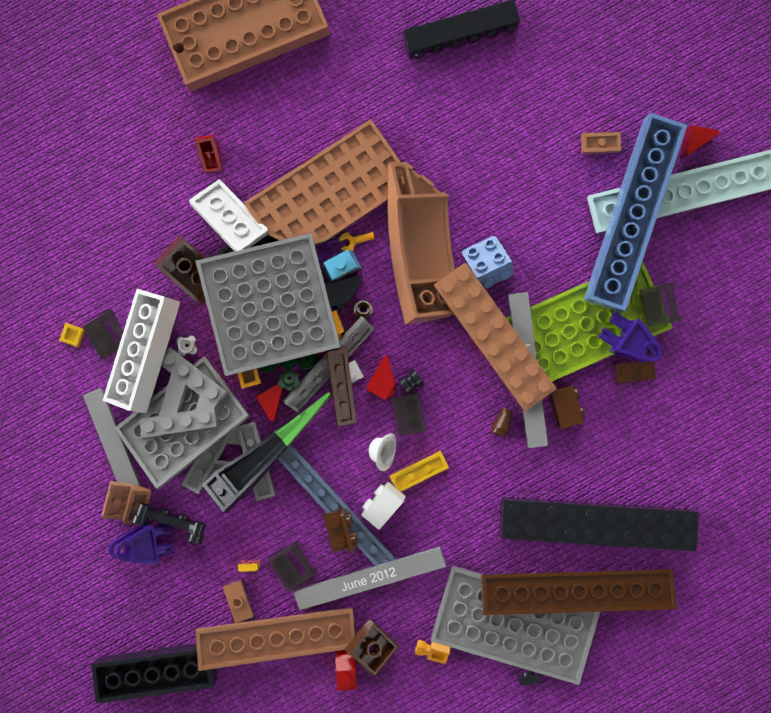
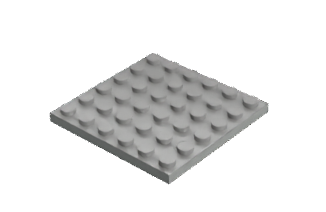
[196,233,340,376]

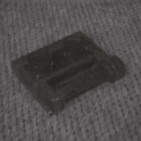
[639,283,682,328]
[82,309,124,359]
[267,540,318,592]

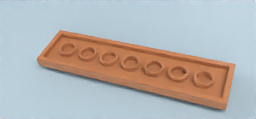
[433,262,557,411]
[195,607,355,671]

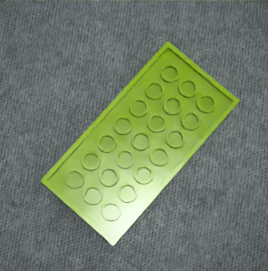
[506,260,673,381]

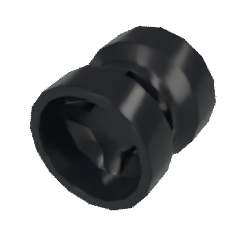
[398,369,424,395]

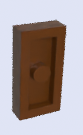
[614,361,656,383]

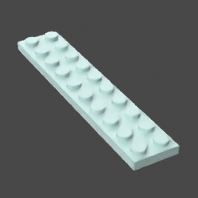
[587,150,771,234]

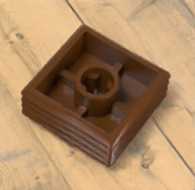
[345,619,399,677]

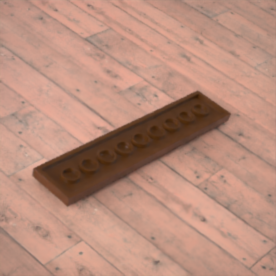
[481,569,677,615]

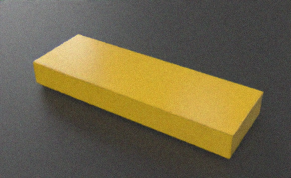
[390,450,449,492]

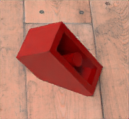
[366,355,396,400]
[335,650,358,691]

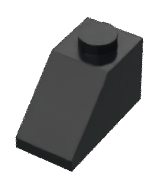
[325,275,362,311]

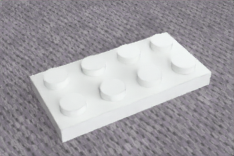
[189,179,268,251]

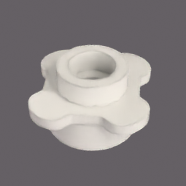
[177,336,197,356]

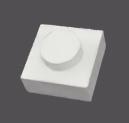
[349,360,364,383]

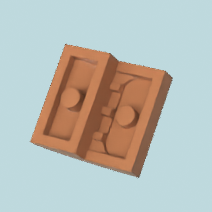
[102,481,151,525]

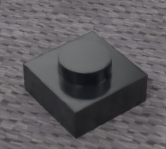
[518,671,540,686]

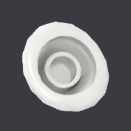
[369,433,396,471]

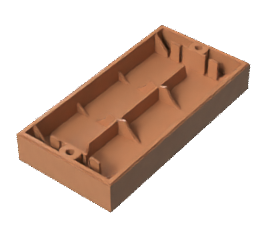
[157,0,330,92]

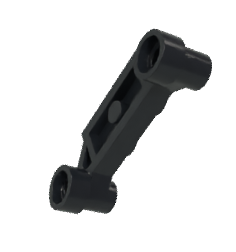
[131,503,206,544]

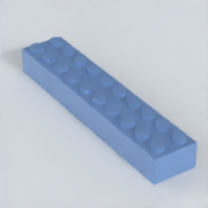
[583,113,687,313]

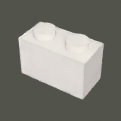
[361,482,406,530]

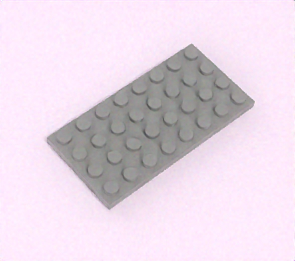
[430,565,600,685]

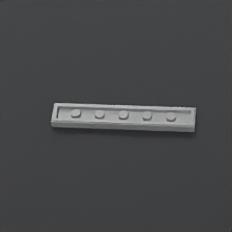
[283,316,375,412]
[83,388,142,487]

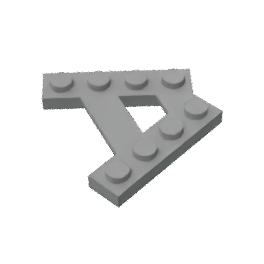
[140,347,229,439]
[182,421,276,501]

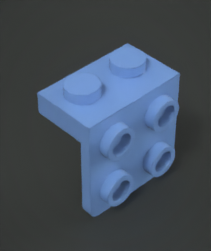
[462,236,514,289]

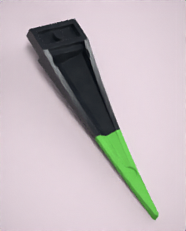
[202,392,332,513]

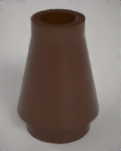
[491,408,513,438]

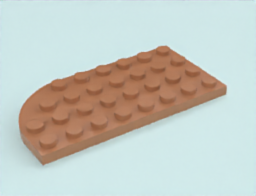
[244,119,400,245]

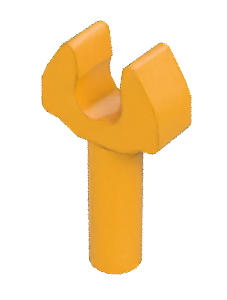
[339,232,375,251]

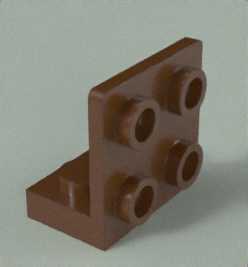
[323,508,358,554]

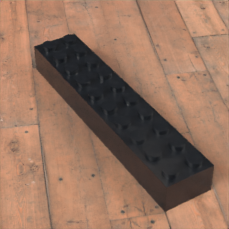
[499,497,699,551]

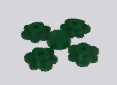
[260,354,319,391]

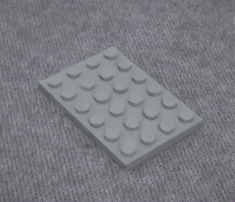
[114,356,250,489]

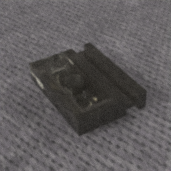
[392,393,426,436]

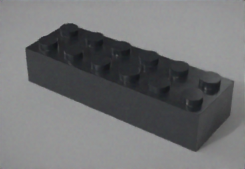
[91,643,218,704]

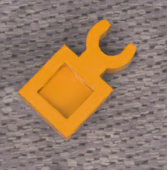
[414,640,450,664]

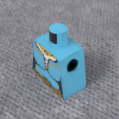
[321,250,362,283]

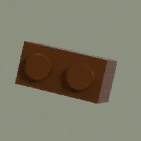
[549,385,585,429]

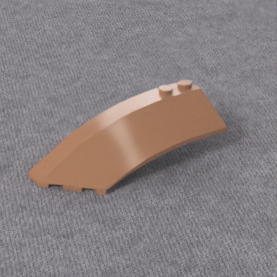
[388,162,455,325]

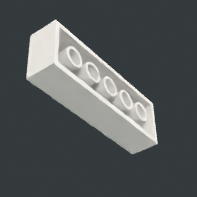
[103,289,180,413]

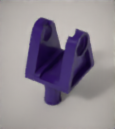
[598,311,662,362]
[108,524,174,564]

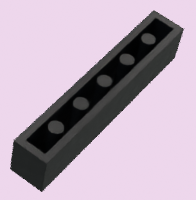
[403,0,520,59]

